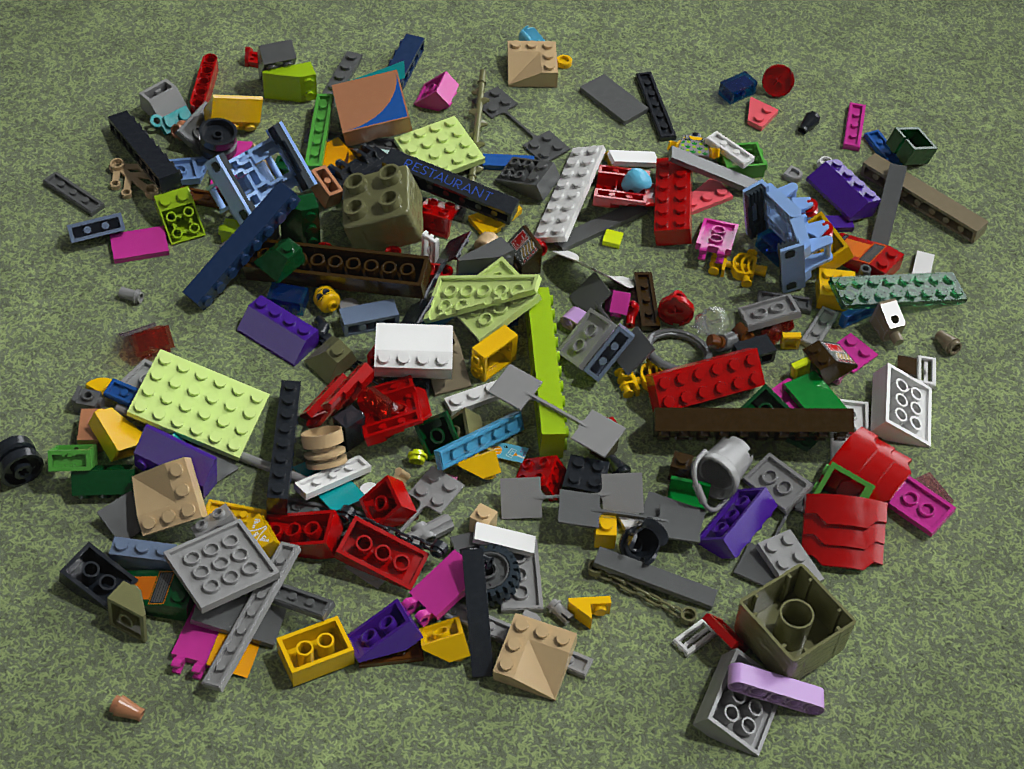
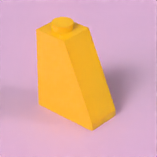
[88,407,142,462]

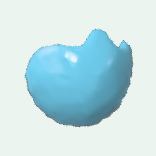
[518,25,545,41]
[621,168,652,193]

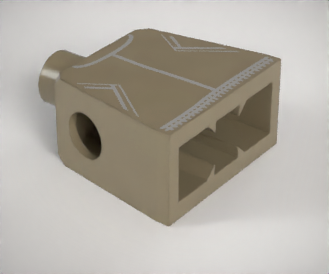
[869,298,906,346]

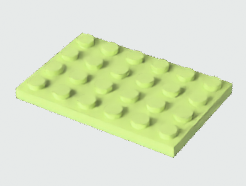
[127,349,270,461]

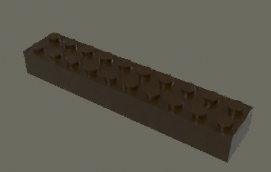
[242,239,432,299]
[653,408,855,442]

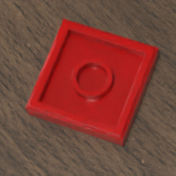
[702,613,749,653]

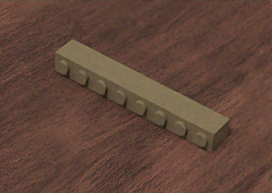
[860,153,989,243]

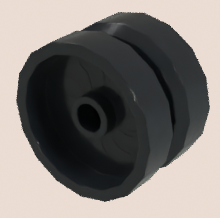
[199,118,237,160]
[0,435,44,487]

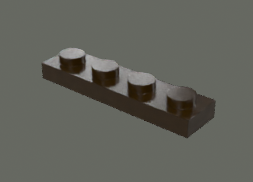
[633,272,660,331]

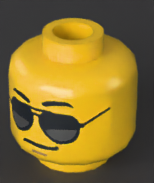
[313,286,341,313]

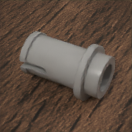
[118,286,144,304]
[547,599,574,625]

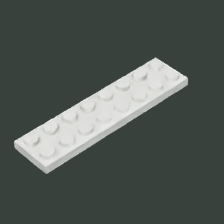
[534,145,606,243]

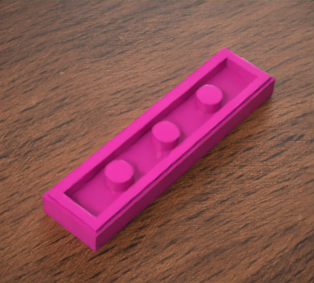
[842,102,866,152]

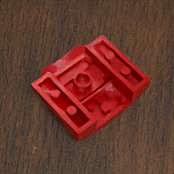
[593,164,656,208]
[299,362,374,429]
[357,375,432,447]
[819,427,912,503]
[801,494,888,571]

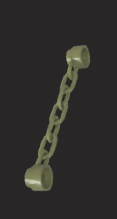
[587,559,697,626]

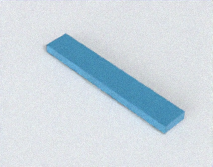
[434,411,525,470]

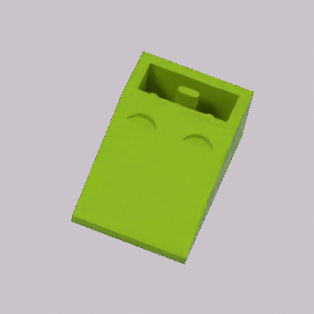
[154,186,206,245]

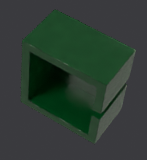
[886,127,938,165]

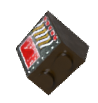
[507,225,543,274]
[802,340,858,385]

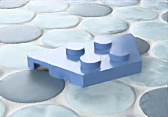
[169,156,209,185]

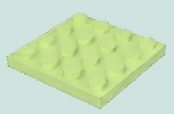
[394,116,485,174]
[457,257,542,342]

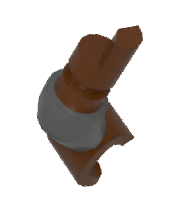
[706,322,755,352]

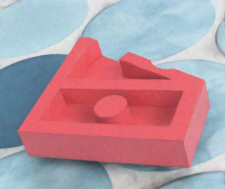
[747,97,778,131]

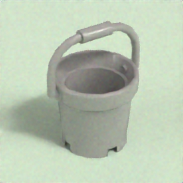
[690,436,753,512]

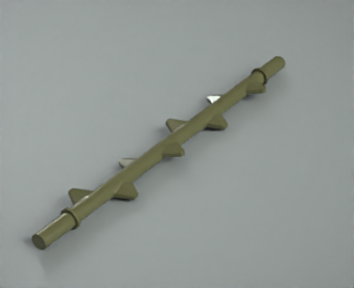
[467,69,490,181]

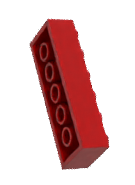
[654,158,693,246]
[644,348,765,412]

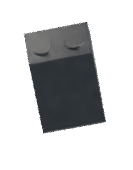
[59,542,138,611]

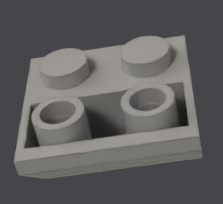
[139,79,189,123]

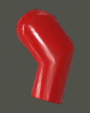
[625,300,640,328]

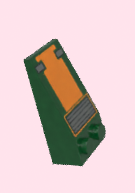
[128,570,195,622]

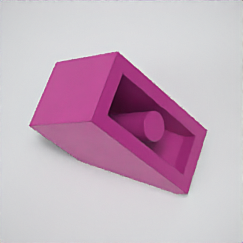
[605,289,631,318]

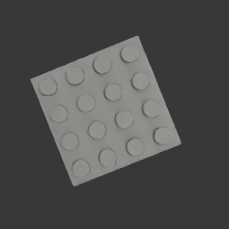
[163,519,280,614]

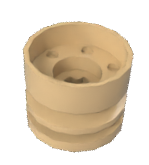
[300,425,348,470]

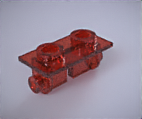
[760,320,794,345]

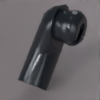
[314,315,330,340]

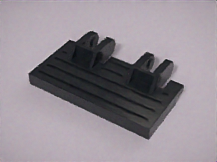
[327,143,387,189]

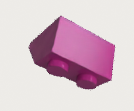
[414,71,459,111]

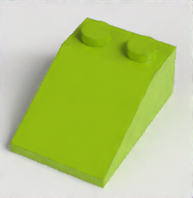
[262,62,317,102]

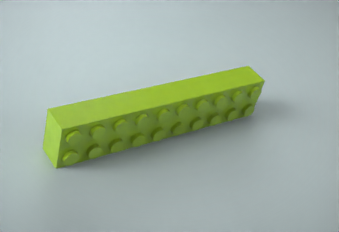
[525,287,569,458]

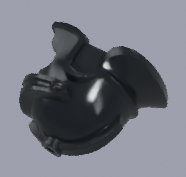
[619,517,669,566]

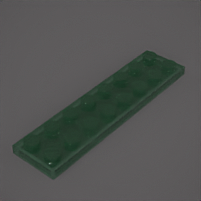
[828,272,968,310]

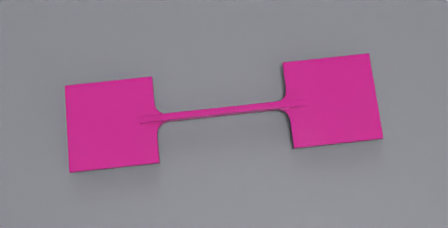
[772,333,878,408]

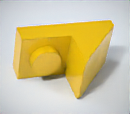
[567,596,611,629]

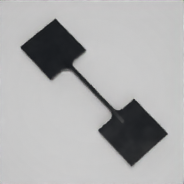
[400,231,472,324]

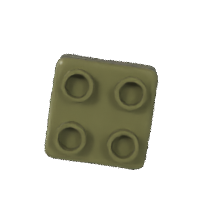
[342,164,423,251]
[734,564,856,680]

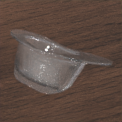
[692,306,729,336]

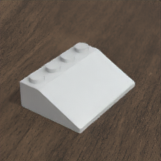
[374,323,453,379]
[870,363,932,448]

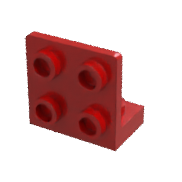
[422,198,460,239]
[516,455,567,501]

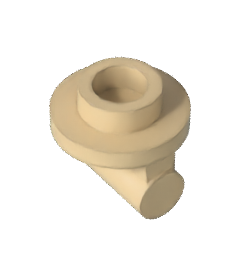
[390,467,411,487]

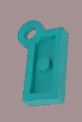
[150,105,192,136]

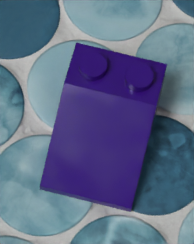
[347,598,423,663]

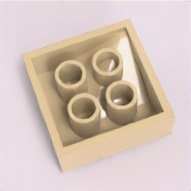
[507,40,558,88]
[132,457,208,536]
[493,613,577,701]

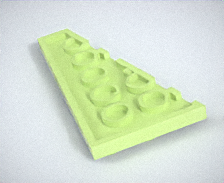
[423,274,542,324]

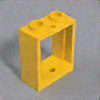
[471,324,518,382]

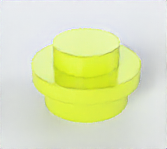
[408,449,428,465]

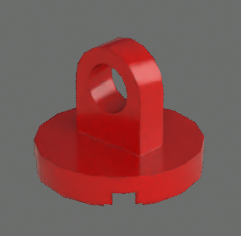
[762,64,795,97]
[658,290,695,326]

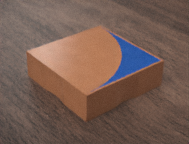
[332,70,412,147]

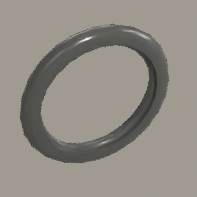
[647,328,713,370]

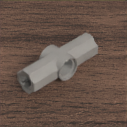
[401,514,454,549]

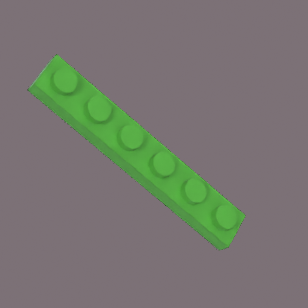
[305,94,334,171]

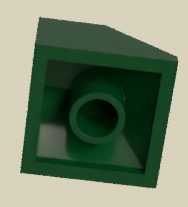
[253,238,305,283]
[414,410,459,461]

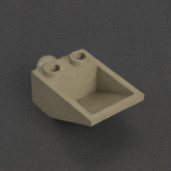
[429,330,471,397]

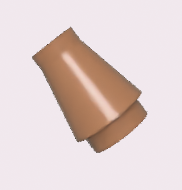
[109,695,145,722]

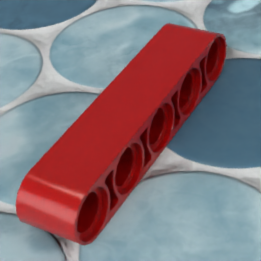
[190,53,219,114]

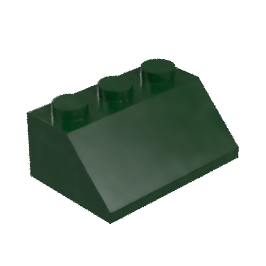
[280,193,321,244]
[71,464,139,499]

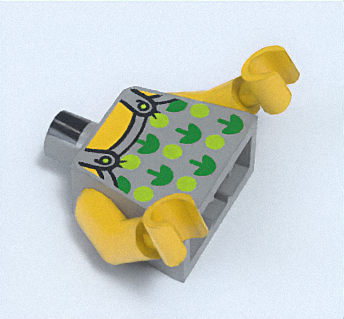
[667,132,720,160]

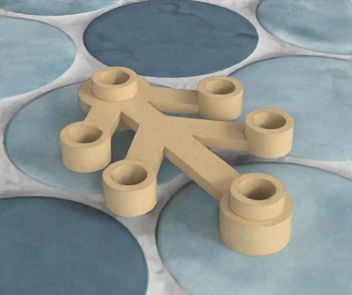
[109,158,159,199]

